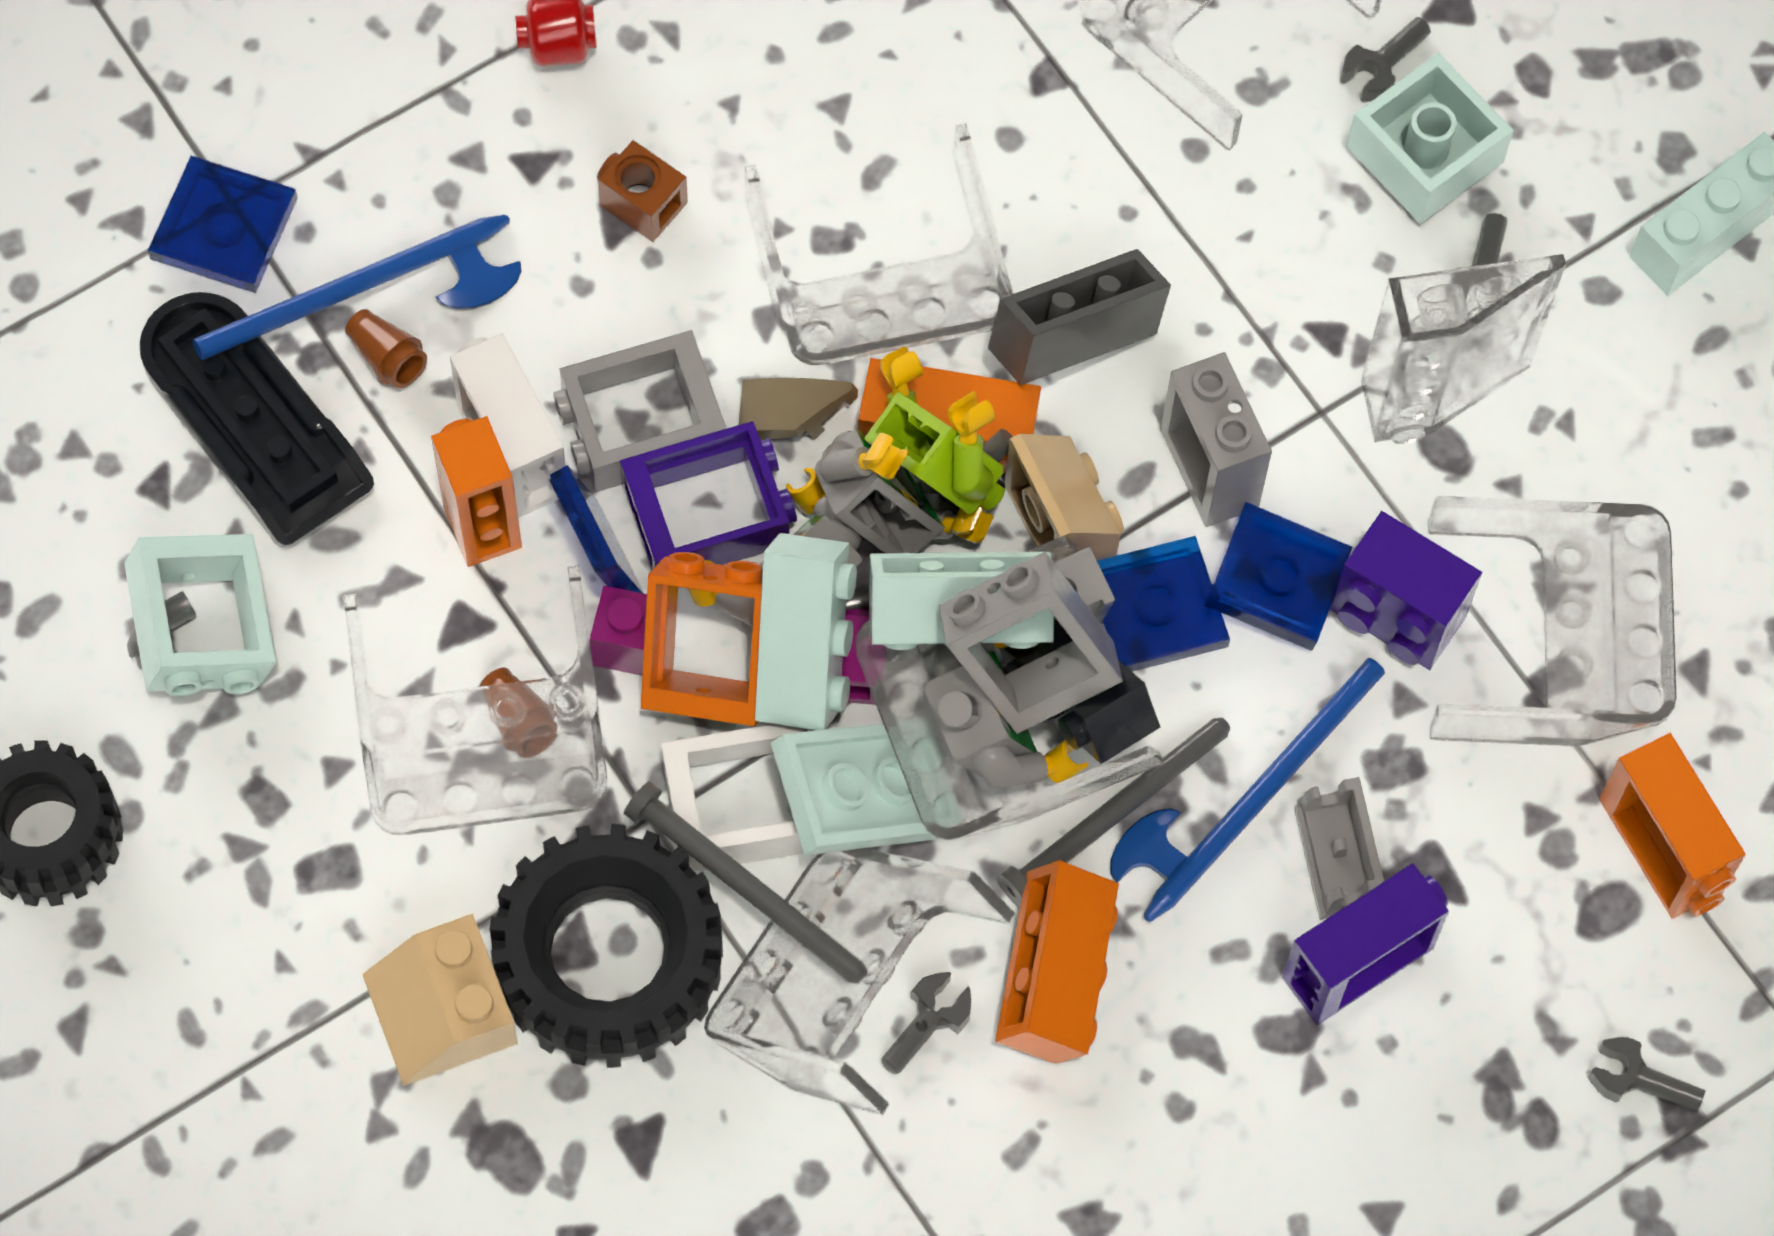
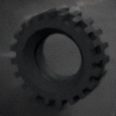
[489,824,723,1068]

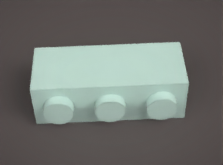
[1629,131,1774,296]
[755,533,857,730]
[869,552,1054,650]

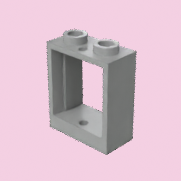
[553,330,727,492]
[1160,352,1272,528]
[939,551,1123,734]

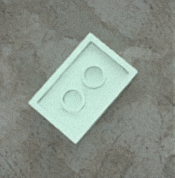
[770,719,964,855]

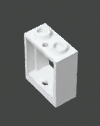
[450,333,569,518]
[661,724,805,872]

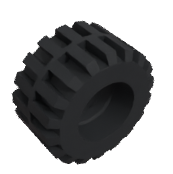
[0,740,123,906]

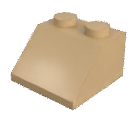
[1005,434,1124,564]
[362,913,518,1086]

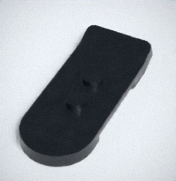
[140,292,374,547]

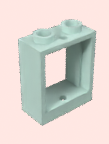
[124,534,276,696]

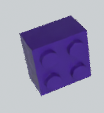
[1331,510,1483,671]

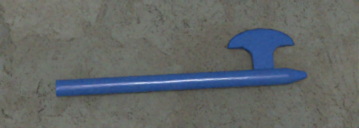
[193,214,522,361]
[1110,658,1385,922]

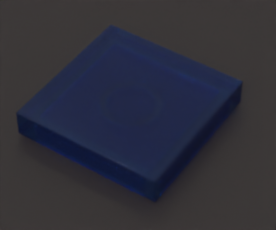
[148,155,298,293]
[549,465,644,594]
[1204,502,1353,651]
[1097,536,1230,672]

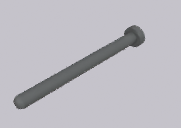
[997,717,1231,908]
[623,781,868,984]

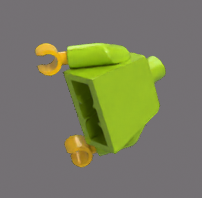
[864,346,1005,514]

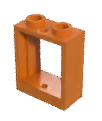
[641,552,763,727]
[1599,732,1746,919]

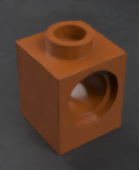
[597,140,688,242]

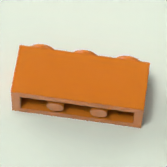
[858,358,1041,474]
[431,416,522,567]
[995,860,1119,1064]

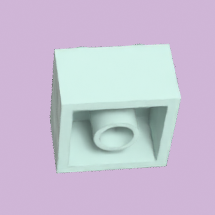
[1346,52,1514,224]

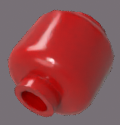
[515,0,597,67]

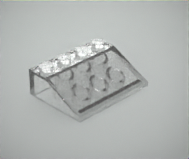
[1361,254,1566,444]

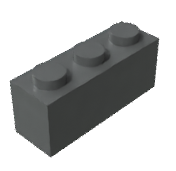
[988,249,1171,385]

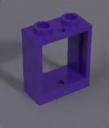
[620,421,797,570]
[1282,863,1449,1026]

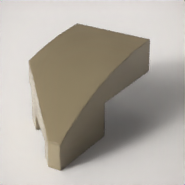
[739,378,858,440]

